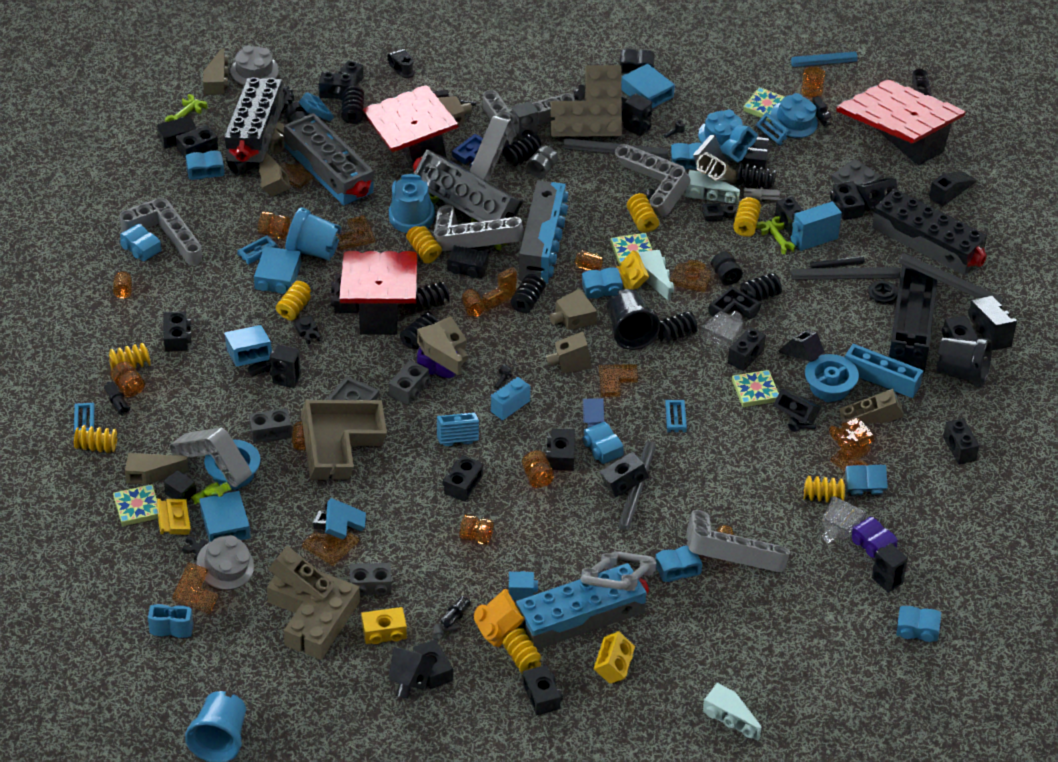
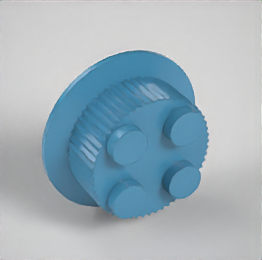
[770,93,818,138]
[698,110,743,148]
[805,354,859,402]
[204,440,260,490]

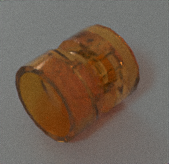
[801,66,826,98]
[258,211,290,239]
[111,361,145,397]
[521,450,554,488]
[459,513,494,545]

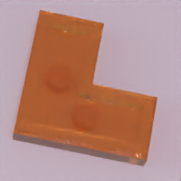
[336,215,376,250]
[482,267,517,312]
[599,364,638,397]
[830,437,870,471]
[172,562,218,614]

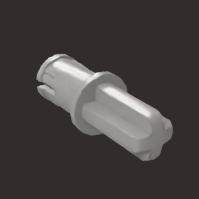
[744,187,780,201]

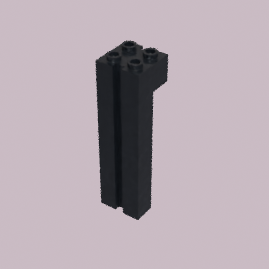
[889,265,938,373]

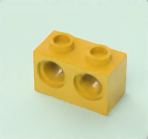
[594,631,635,684]

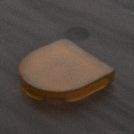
[670,260,711,293]

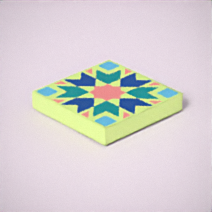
[743,87,784,121]
[610,233,653,266]
[732,370,779,407]
[113,484,158,526]

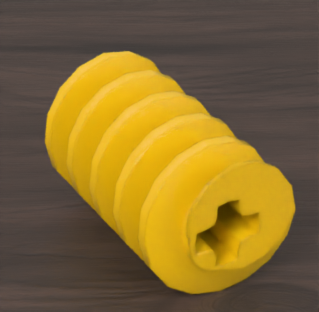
[627,193,659,232]
[733,197,761,237]
[406,226,442,264]
[275,281,311,321]
[109,343,151,373]
[74,425,117,453]
[804,476,845,504]
[503,628,541,675]

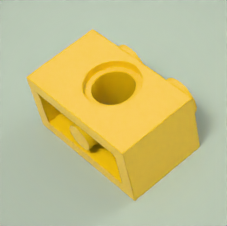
[361,607,407,644]

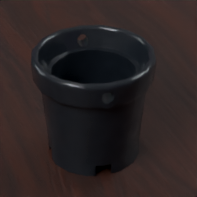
[607,289,661,350]
[936,337,992,387]

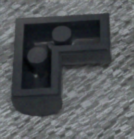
[708,286,761,321]

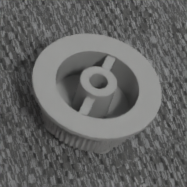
[231,45,279,85]
[197,535,254,590]

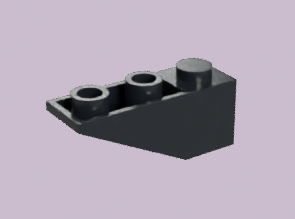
[929,171,976,207]
[778,330,825,362]

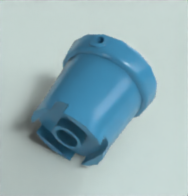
[388,174,436,233]
[285,207,341,261]
[185,691,246,762]

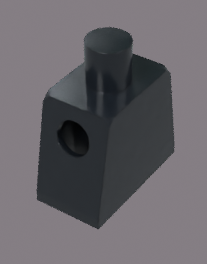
[388,646,436,699]

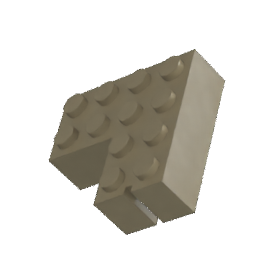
[550,65,622,136]
[301,400,387,480]
[267,572,360,660]

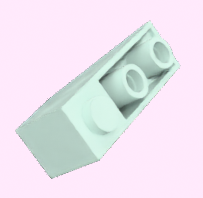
[685,170,740,204]
[638,250,674,300]
[703,683,761,741]

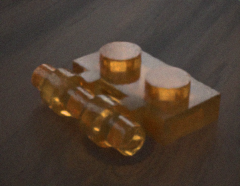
[829,418,875,450]

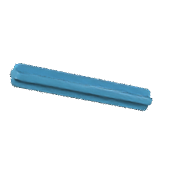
[791,52,858,67]

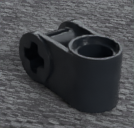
[387,49,414,78]

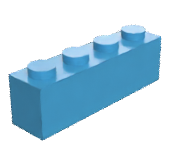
[845,344,923,398]

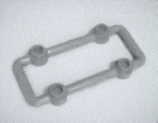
[580,551,657,591]

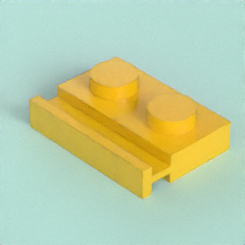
[616,250,649,290]
[156,499,191,535]

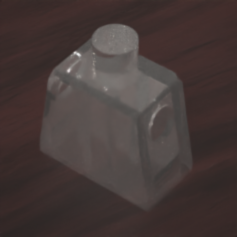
[701,311,744,352]
[821,496,867,543]

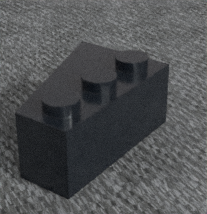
[968,296,1017,351]

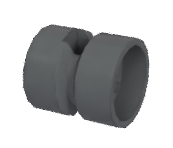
[526,145,558,179]

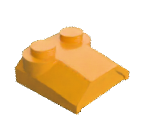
[474,589,525,647]

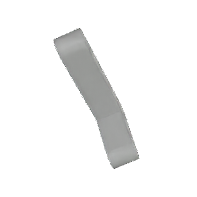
[483,90,576,125]
[470,115,517,182]
[615,144,691,217]
[119,198,202,265]
[434,205,525,251]
[169,428,252,487]
[687,510,790,572]

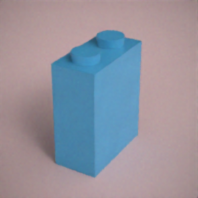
[621,64,675,108]
[791,201,842,251]
[254,246,301,294]
[224,325,272,367]
[200,491,250,542]

